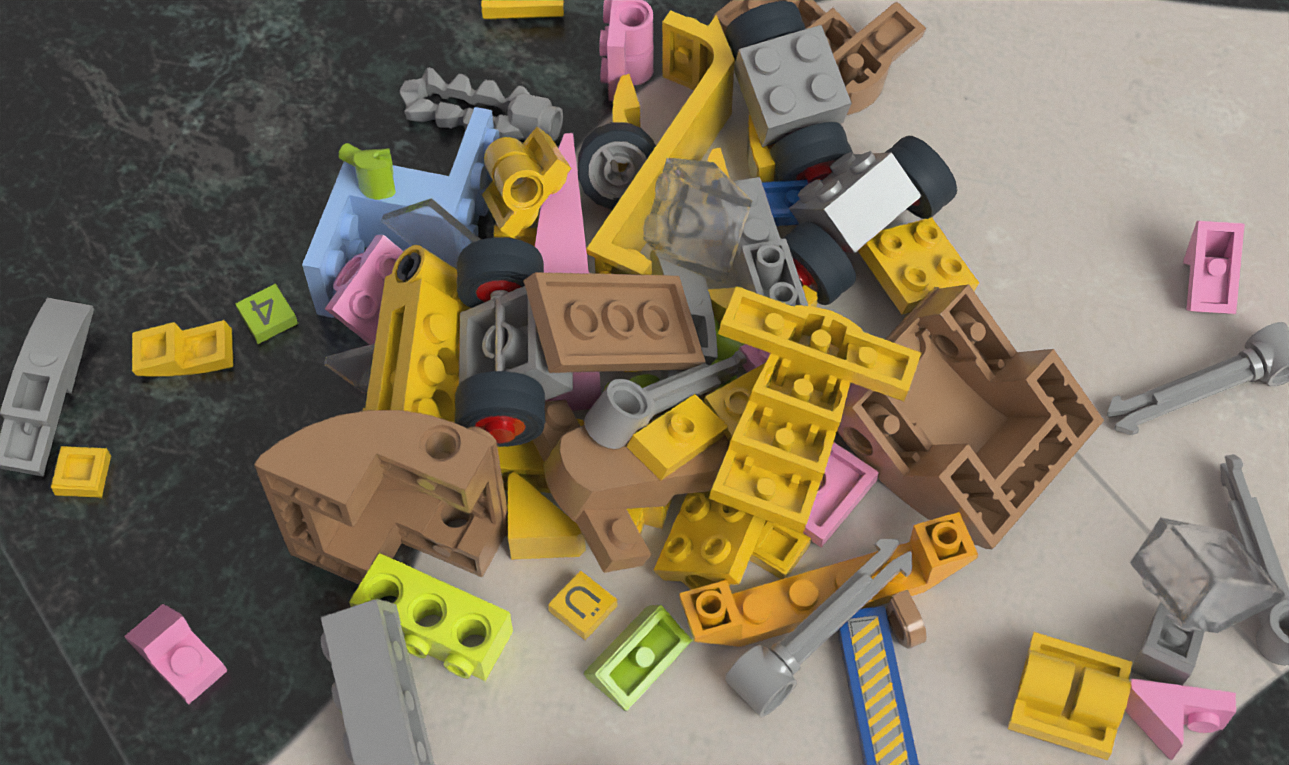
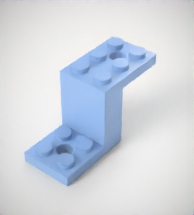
[302,107,499,318]

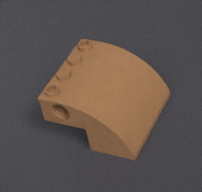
[837,284,1104,549]
[254,410,508,585]

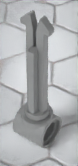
[1107,322,1289,435]
[584,350,747,449]
[1220,454,1289,666]
[725,539,912,717]

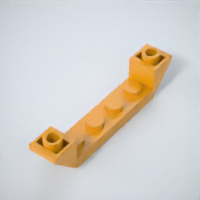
[679,512,978,647]

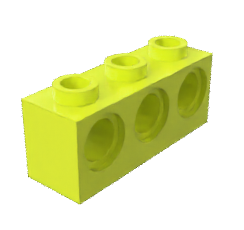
[350,553,513,681]

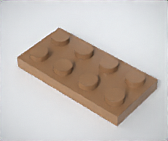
[524,272,705,373]

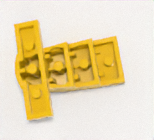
[709,286,921,533]

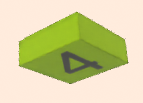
[235,284,298,344]

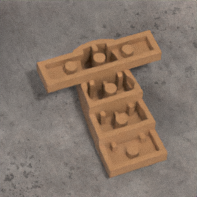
[712,0,927,116]
[532,390,730,573]

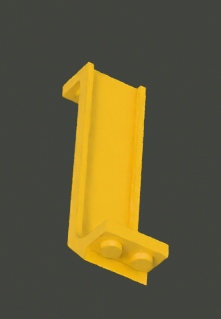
[586,10,735,275]

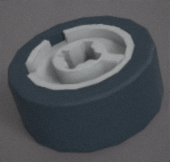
[578,122,656,210]

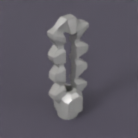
[399,67,563,141]

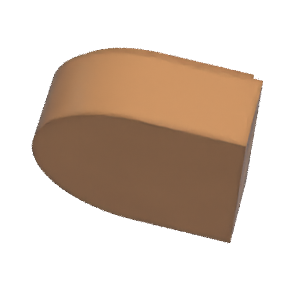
[886,589,927,649]

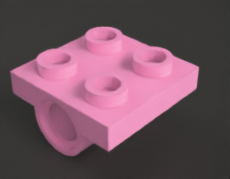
[600,0,653,101]
[325,235,404,347]

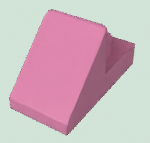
[1183,221,1245,314]
[124,604,227,705]
[1125,679,1236,760]

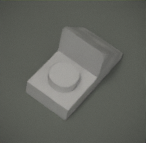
[1131,602,1207,686]

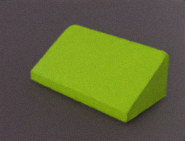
[583,604,693,711]

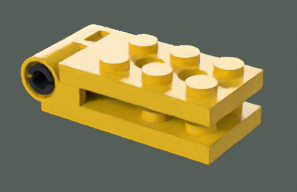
[365,245,470,423]

